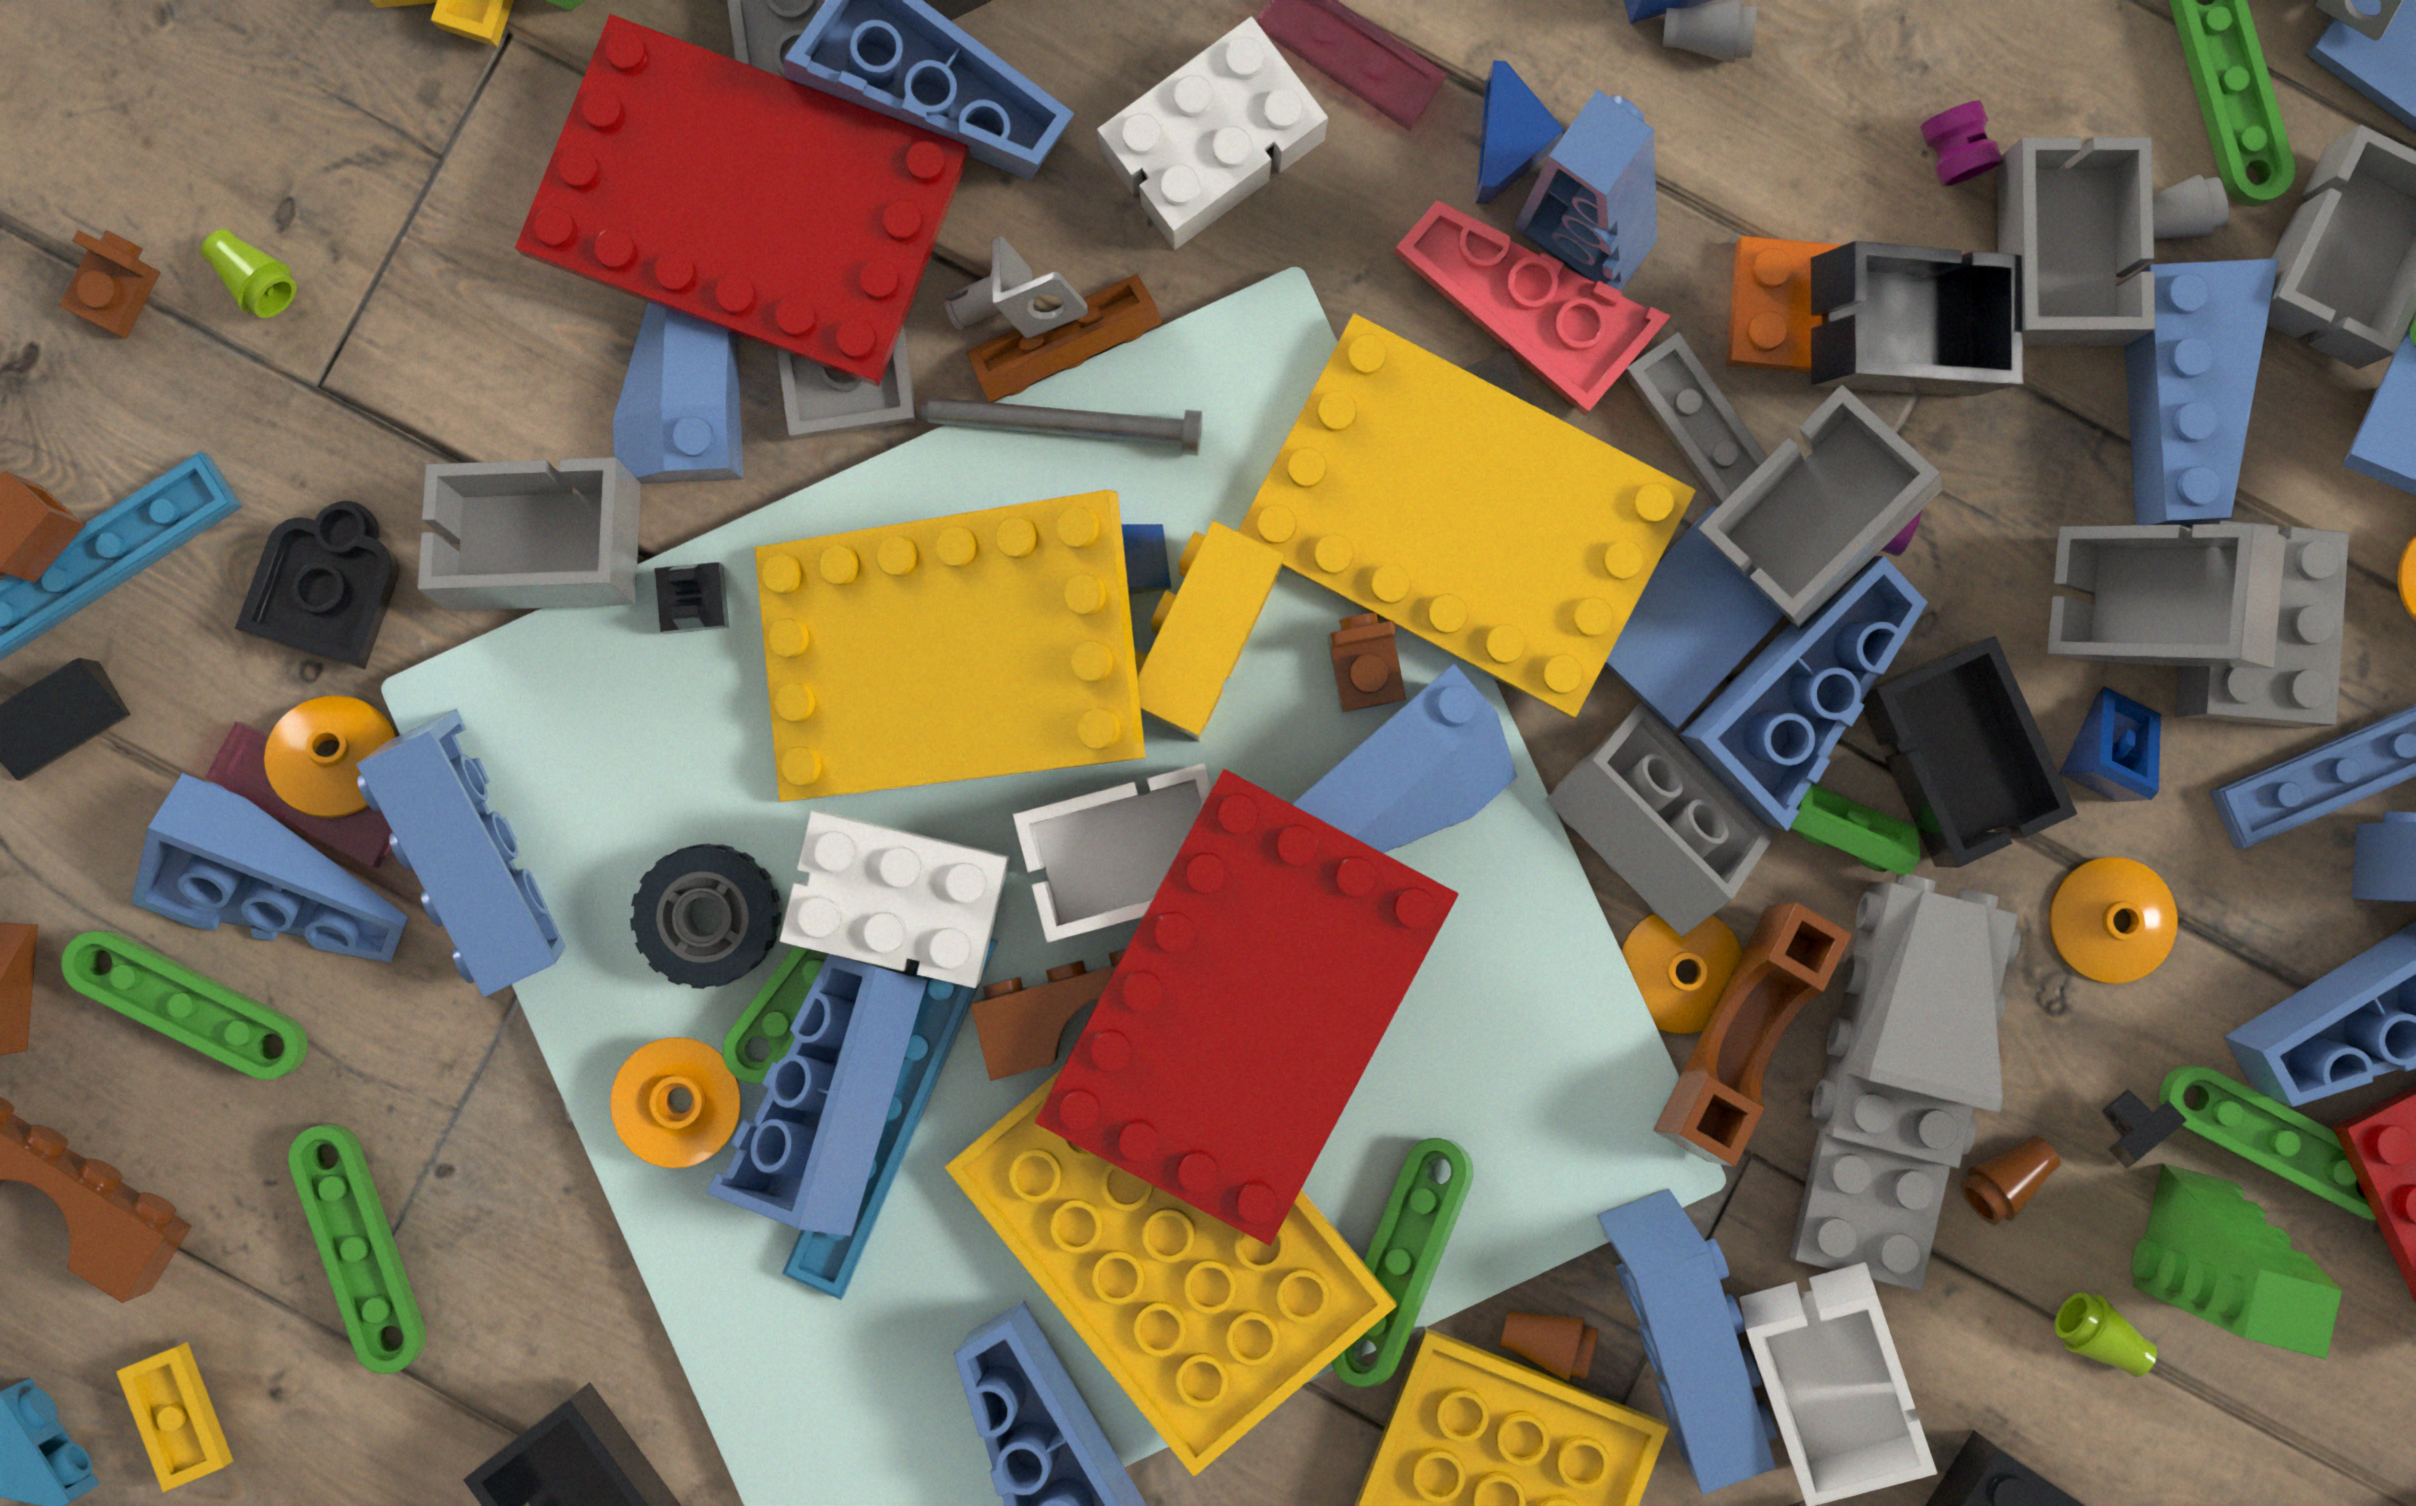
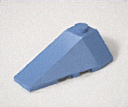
[613,302,743,484]
[1292,663,1517,853]
[131,773,409,963]

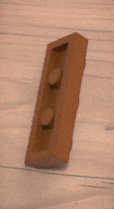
[966,273,1163,403]

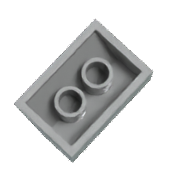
[1545,701,1775,937]

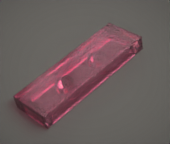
[1256,0,1447,132]
[205,721,393,868]

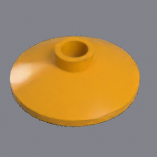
[264,696,396,818]
[2049,857,2178,984]
[1621,913,1743,1034]
[610,1037,742,1168]

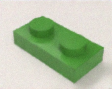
[1790,783,1921,876]

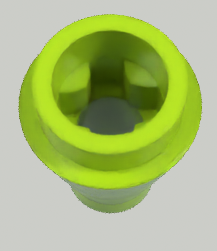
[201,229,297,318]
[2054,1292,2157,1377]

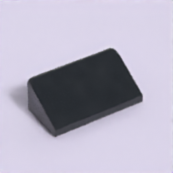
[0,658,131,781]

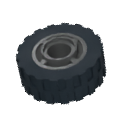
[630,843,782,989]

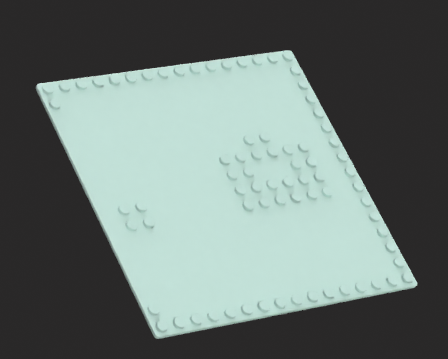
[381,267,1726,1506]

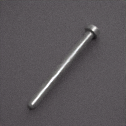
[920,397,1202,456]

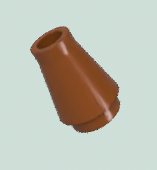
[1960,1135,2061,1225]
[1499,1309,1599,1381]

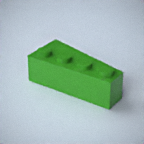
[2131,1163,2343,1360]

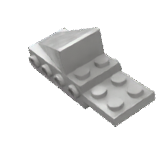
[1789,874,2021,1292]

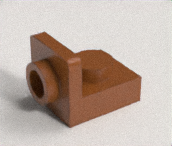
[59,230,161,339]
[1327,613,1406,713]

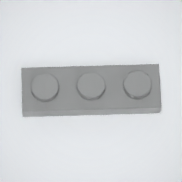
[1623,332,1768,507]

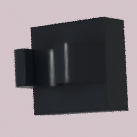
[655,562,729,634]
[2102,1089,2187,1169]

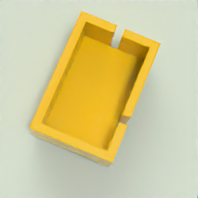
[1135,520,1285,741]

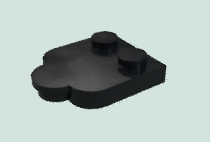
[235,501,399,670]

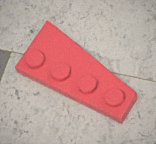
[1394,200,1671,416]

